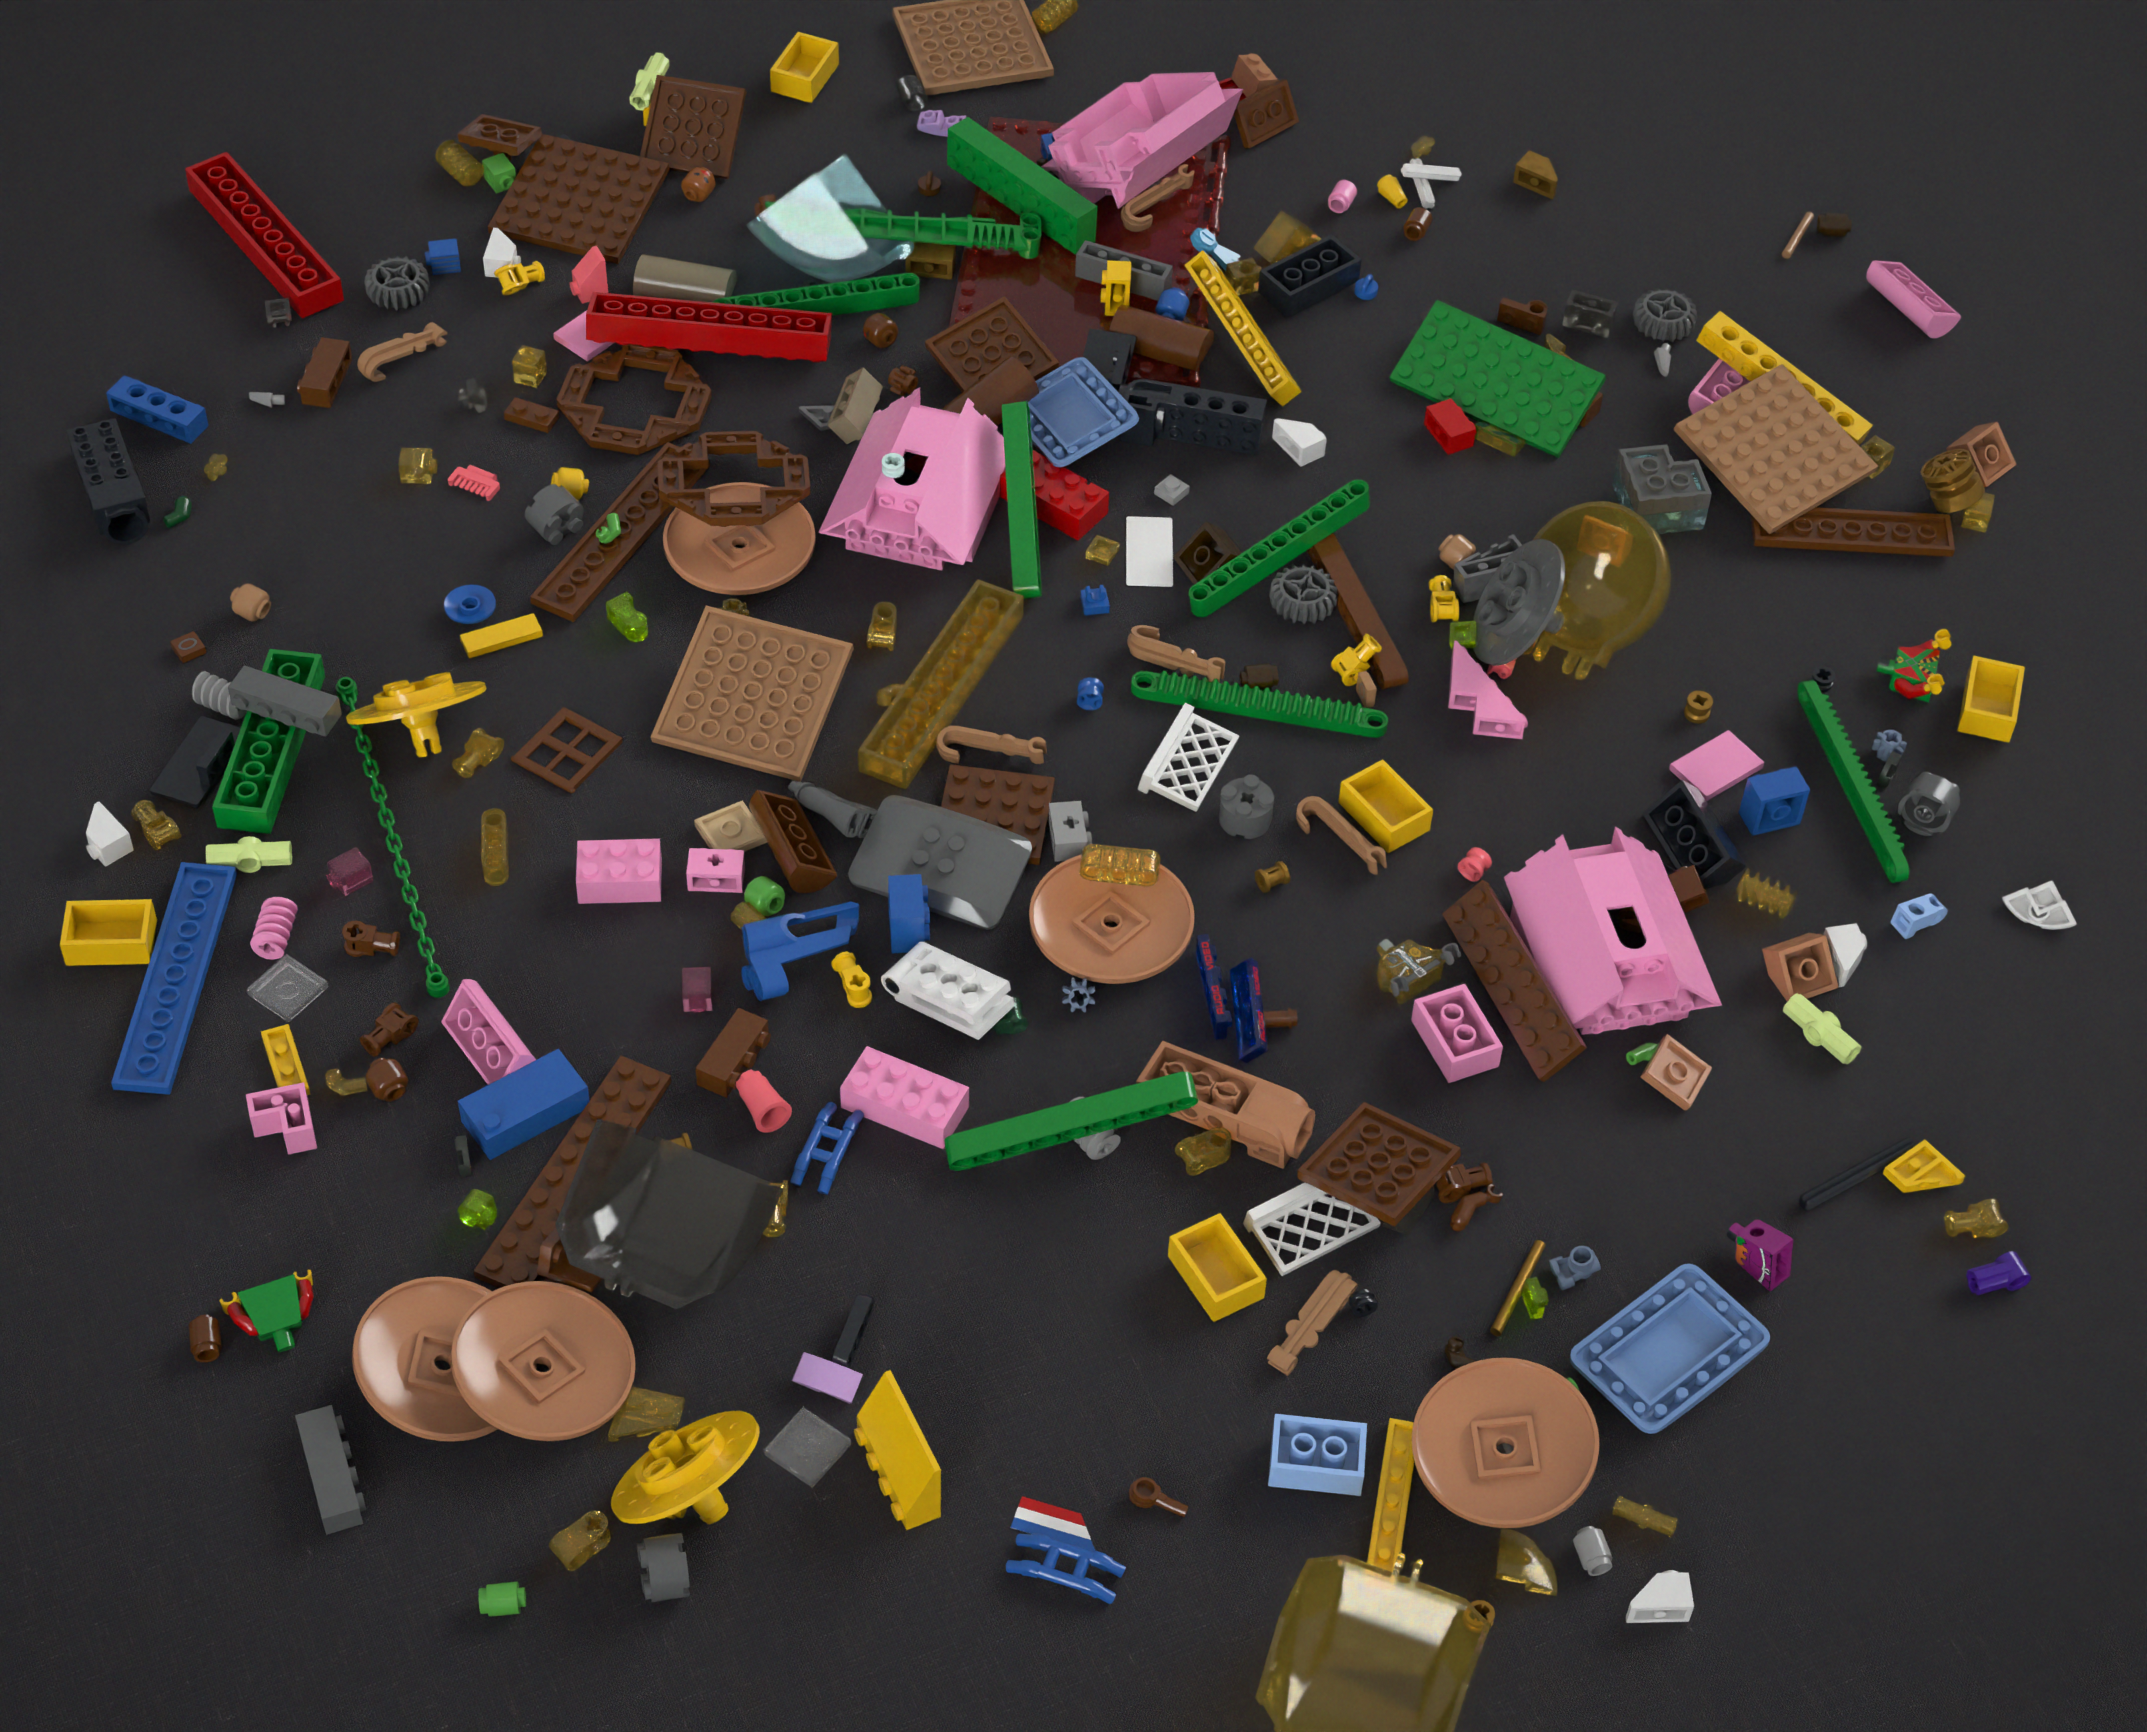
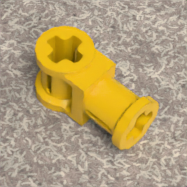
[494,261,545,295]
[1429,575,1459,622]
[1331,634,1382,686]
[831,951,872,1008]

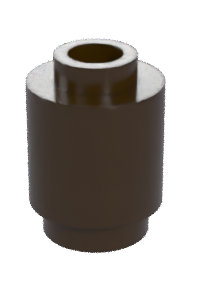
[1817,213,1852,237]
[1239,663,1279,690]

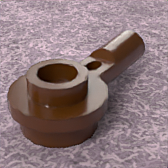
[1129,1477,1189,1518]

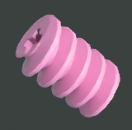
[250,897,298,960]

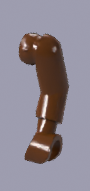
[1450,1184,1504,1232]

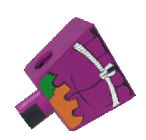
[1727,1220,1793,1291]

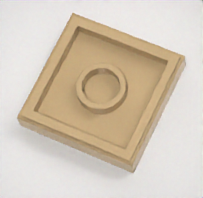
[694,800,767,852]

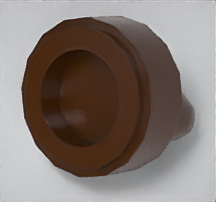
[918,170,941,196]

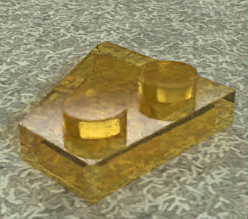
[608,1387,685,1442]

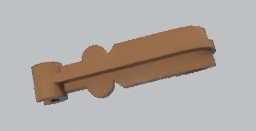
[1121,164,1195,232]
[357,322,448,382]
[1127,625,1226,683]
[936,726,1047,764]
[1296,796,1387,875]
[1267,1270,1358,1376]

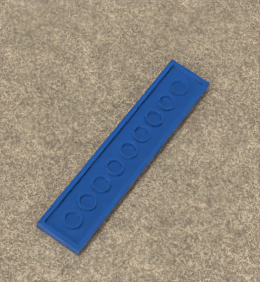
[111,862,237,1095]

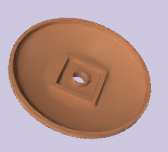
[663,482,815,595]
[1029,851,1194,984]
[352,1277,537,1442]
[451,1281,635,1441]
[1412,1358,1599,1528]

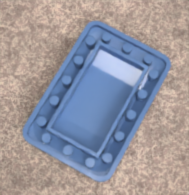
[1028,357,1139,467]
[1570,1264,1770,1434]

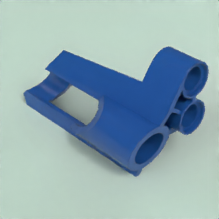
[741,902,859,1001]

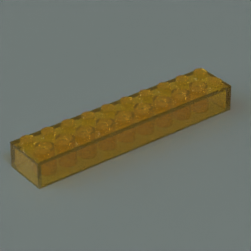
[858,579,1024,789]

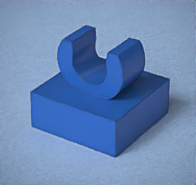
[1080,585,1110,615]

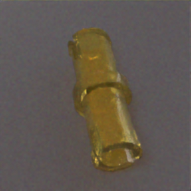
[1613,1496,1678,1538]

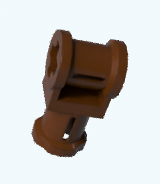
[342,921,400,957]
[360,1002,419,1056]
[1436,1162,1493,1203]

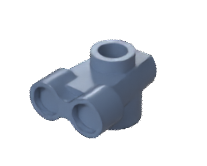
[1548,1246,1601,1290]

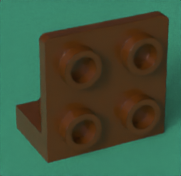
[537,1216,616,1292]

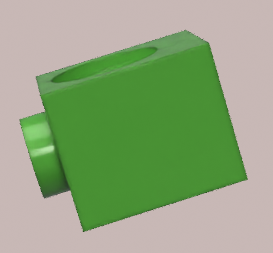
[482,153,516,194]

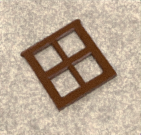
[511,707,623,793]

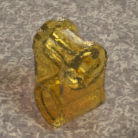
[867,602,897,651]
[1175,1127,1232,1176]
[549,1511,611,1571]

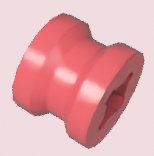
[1458,847,1492,882]

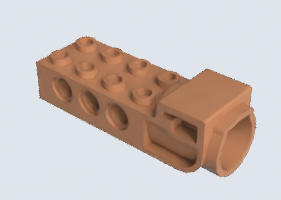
[1136,1041,1315,1169]

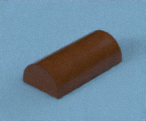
[1109,305,1214,371]
[940,356,1039,426]
[749,790,837,893]

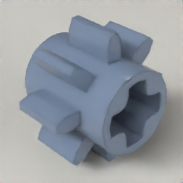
[1872,730,1907,762]
[1062,978,1095,1013]

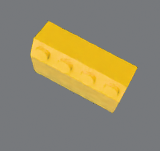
[854,1370,941,1530]

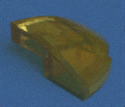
[1495,1528,1557,1596]

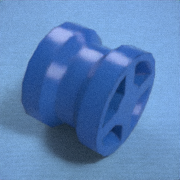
[1077,678,1104,710]

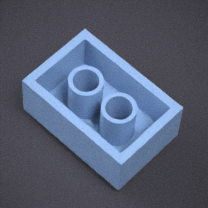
[1268,1414,1367,1496]

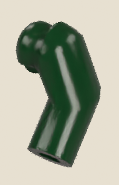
[163,496,192,528]

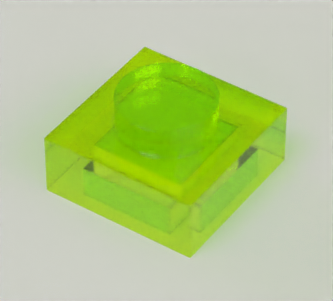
[1449,621,1477,649]
[1522,1277,1548,1320]

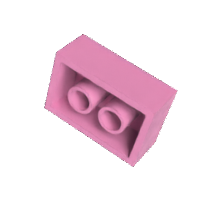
[576,839,662,904]
[1411,984,1503,1083]

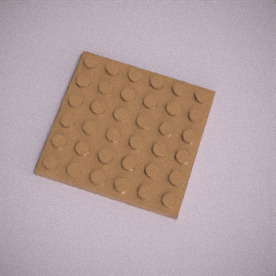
[893,0,1054,96]
[1674,364,1878,534]
[651,606,854,782]

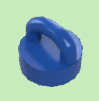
[1354,274,1378,300]

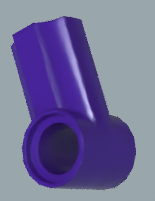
[1966,1251,2031,1295]

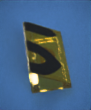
[1475,421,1526,457]

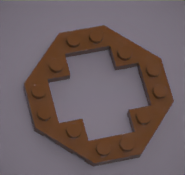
[557,344,712,455]
[658,431,810,527]

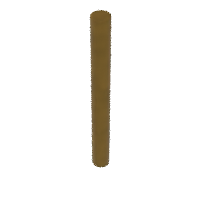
[1490,1240,1546,1336]

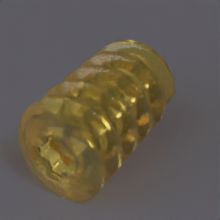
[1031,0,1078,34]
[435,140,484,186]
[1736,868,1798,919]

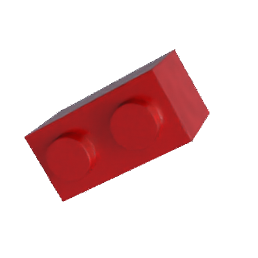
[1424,398,1477,455]

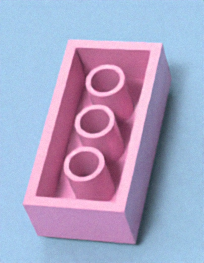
[840,1046,969,1149]

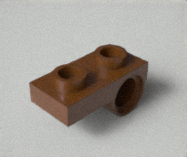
[1497,297,1548,335]

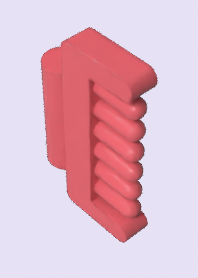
[448,465,500,501]

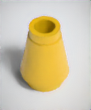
[1377,175,1408,208]

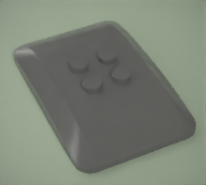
[848,795,1032,930]

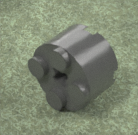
[525,484,584,545]
[1898,772,1960,836]
[1219,775,1274,839]
[637,1533,690,1602]

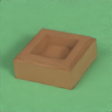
[1356,671,1377,708]

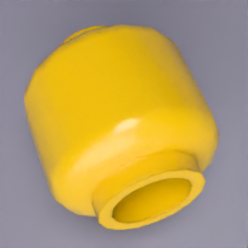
[551,467,589,501]

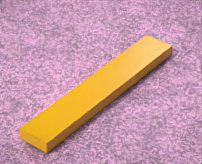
[1364,1418,1414,1589]

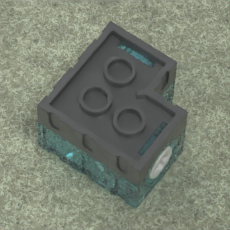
[1612,445,1712,536]

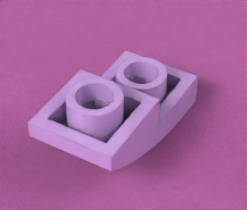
[917,110,966,137]
[792,1352,863,1403]

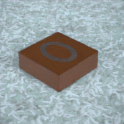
[170,631,207,663]

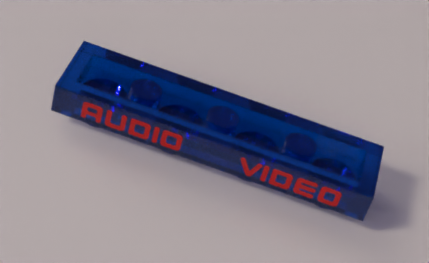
[1196,934,1232,1040]
[1230,957,1268,1063]

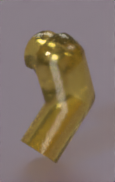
[876,684,911,706]
[325,1069,367,1095]

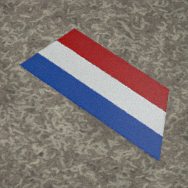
[1010,1496,1095,1552]

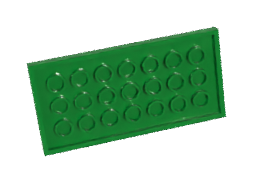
[1389,300,1606,458]

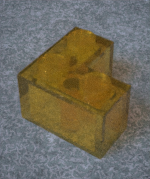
[1254,210,1322,264]

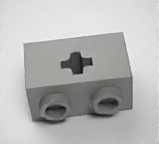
[1048,801,1092,861]

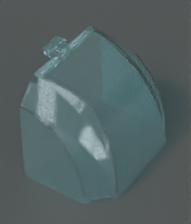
[746,153,914,283]

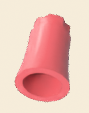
[736,1069,792,1133]

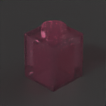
[327,847,373,896]
[682,967,712,1012]

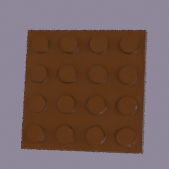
[640,75,747,179]
[925,296,1059,392]
[941,764,1055,865]
[1297,1102,1461,1227]

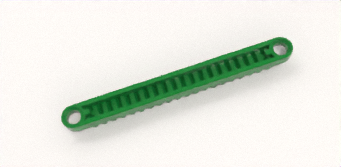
[1131,671,1388,738]
[1797,680,1909,883]

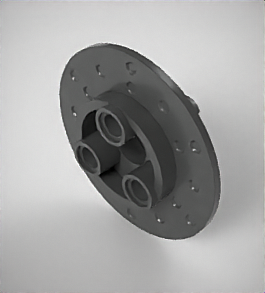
[1471,539,1565,666]

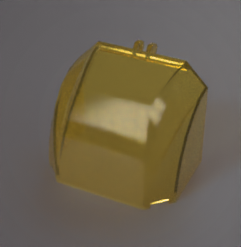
[1255,1552,1491,1732]

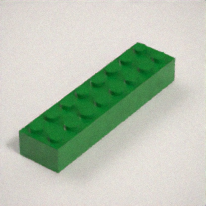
[947,117,1098,255]
[212,649,325,834]

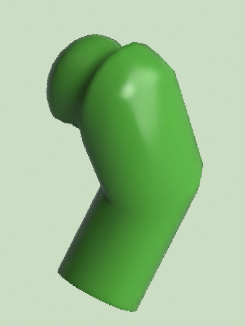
[596,513,621,543]
[1626,1043,1659,1065]

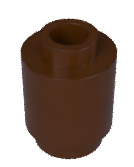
[1404,207,1433,241]
[188,1315,222,1362]

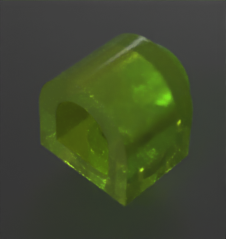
[458,1189,498,1230]

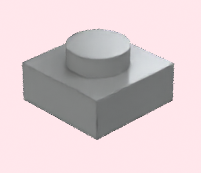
[1154,474,1189,506]

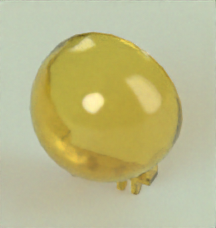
[1523,501,1672,680]

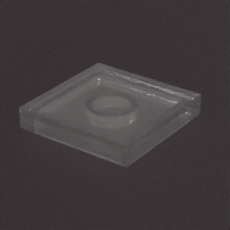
[247,954,328,1022]
[764,1407,851,1488]

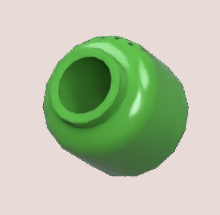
[744,876,785,916]

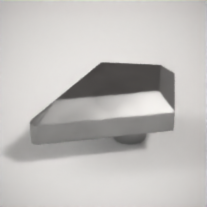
[799,405,835,431]

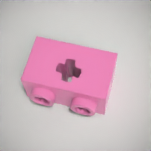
[686,848,745,893]

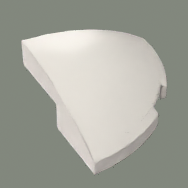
[2002,881,2077,930]

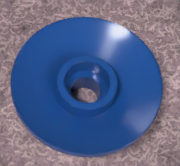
[444,585,496,624]

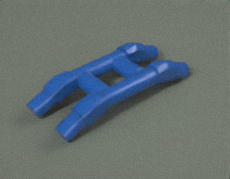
[790,1102,864,1195]
[1006,1533,1126,1604]

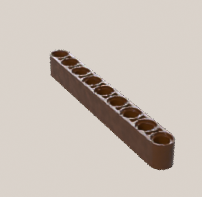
[1306,533,1409,690]

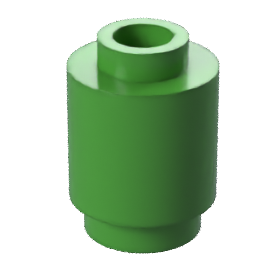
[479,1581,526,1617]

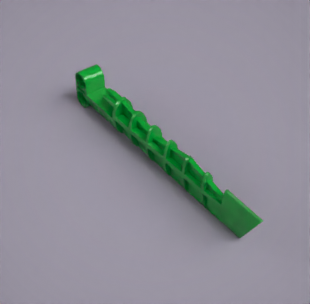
[765,201,1041,259]

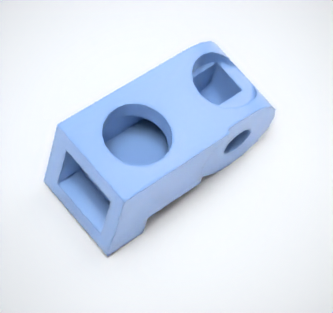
[1890,894,1948,939]

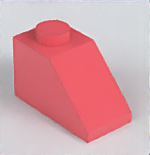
[570,246,608,304]

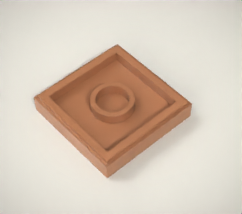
[1641,1034,1712,1111]

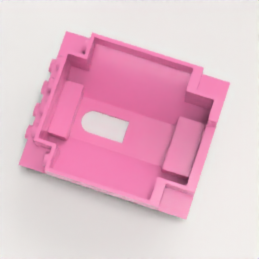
[1041,72,1243,209]
[818,387,1006,571]
[1504,826,1722,1035]

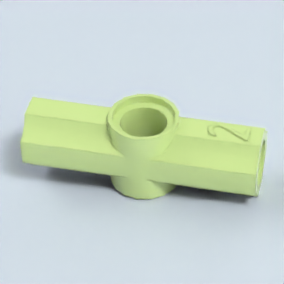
[629,52,670,111]
[206,836,292,873]
[1783,993,1862,1064]

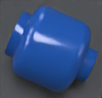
[1155,288,1190,321]

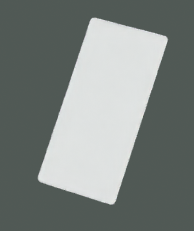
[1126,517,1173,587]

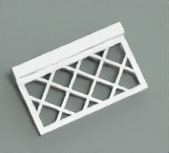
[1138,703,1239,812]
[1243,1182,1381,1276]

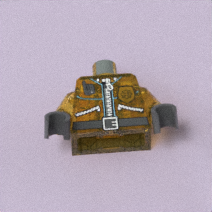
[1376,939,1461,1005]

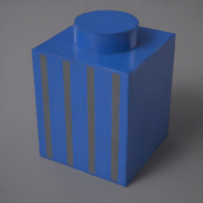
[425,239,461,275]

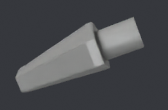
[1654,343,1671,377]
[249,392,285,408]

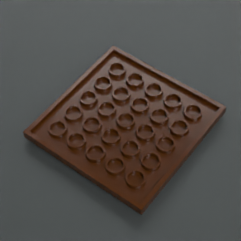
[488,134,670,264]

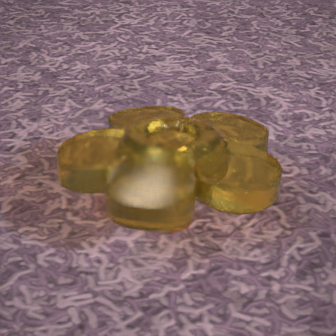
[1411,136,1435,158]
[204,454,228,481]

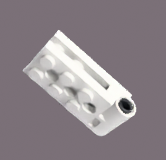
[881,942,1015,1040]

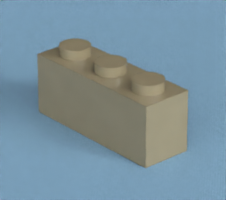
[827,367,883,444]

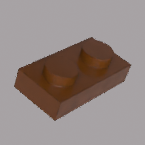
[504,397,559,433]

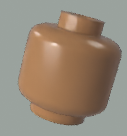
[1438,534,1476,570]
[230,583,271,621]

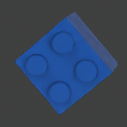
[1739,767,1810,836]
[888,874,930,953]

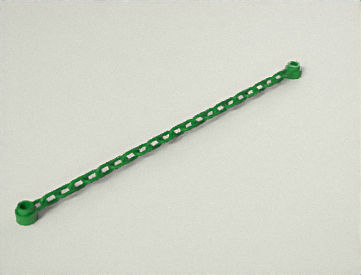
[336,677,449,998]

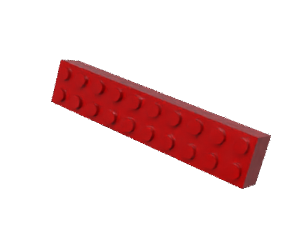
[185,152,344,318]
[586,292,832,362]

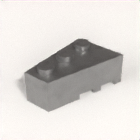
[1453,534,1522,603]

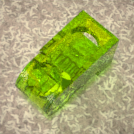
[606,592,648,642]

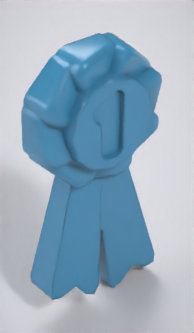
[1190,227,1240,272]

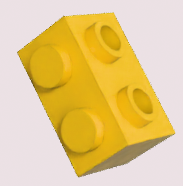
[1101,260,1131,316]

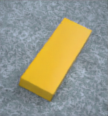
[460,613,543,658]
[261,1024,310,1095]

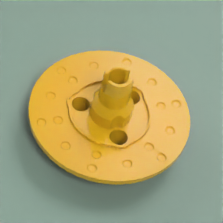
[346,672,486,757]
[611,1411,760,1524]

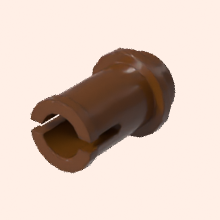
[1262,1007,1297,1029]

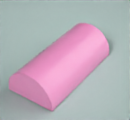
[1866,260,1961,338]
[1688,358,1751,414]
[441,979,536,1085]

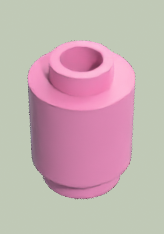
[1328,180,1357,213]

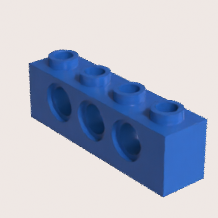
[106,375,209,444]

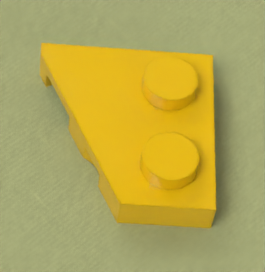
[1883,1139,1965,1193]

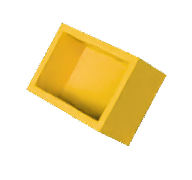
[770,32,839,103]
[1957,655,2025,743]
[1338,759,1433,853]
[60,899,157,966]
[1168,1213,1267,1322]

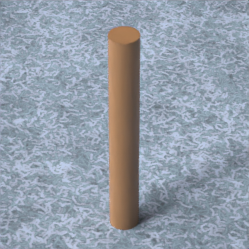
[1782,212,1814,259]

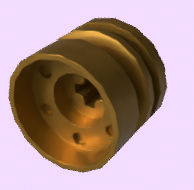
[1920,449,1985,513]

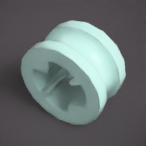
[882,453,904,478]

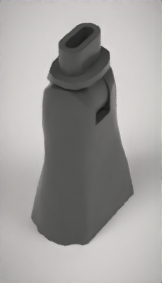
[788,781,878,838]

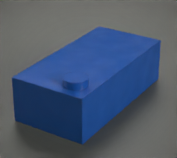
[458,1048,590,1160]

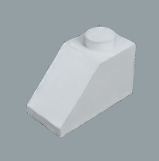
[483,228,521,278]
[1272,418,1327,466]
[86,802,134,867]
[1824,923,1867,987]
[1626,1570,1694,1623]

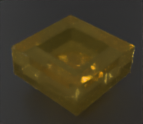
[1086,535,1120,566]

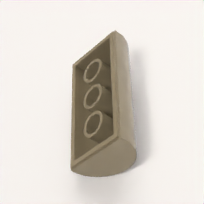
[633,254,737,302]

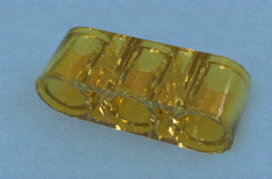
[481,808,509,886]
[1079,844,1161,886]

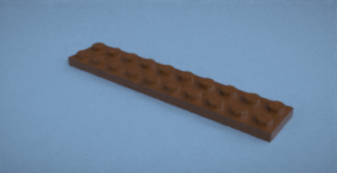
[530,442,710,622]
[474,1056,671,1288]

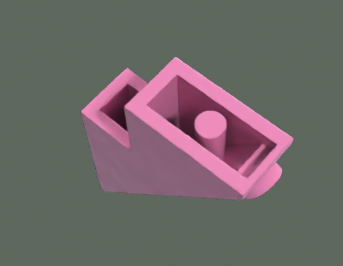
[1448,640,1528,739]

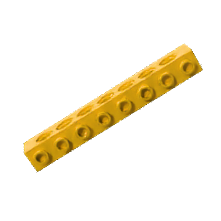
[1185,250,1302,406]
[1696,311,1873,445]

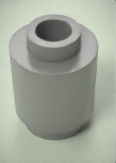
[1573,1526,1613,1576]

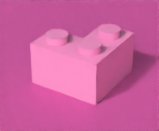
[246,1082,317,1154]

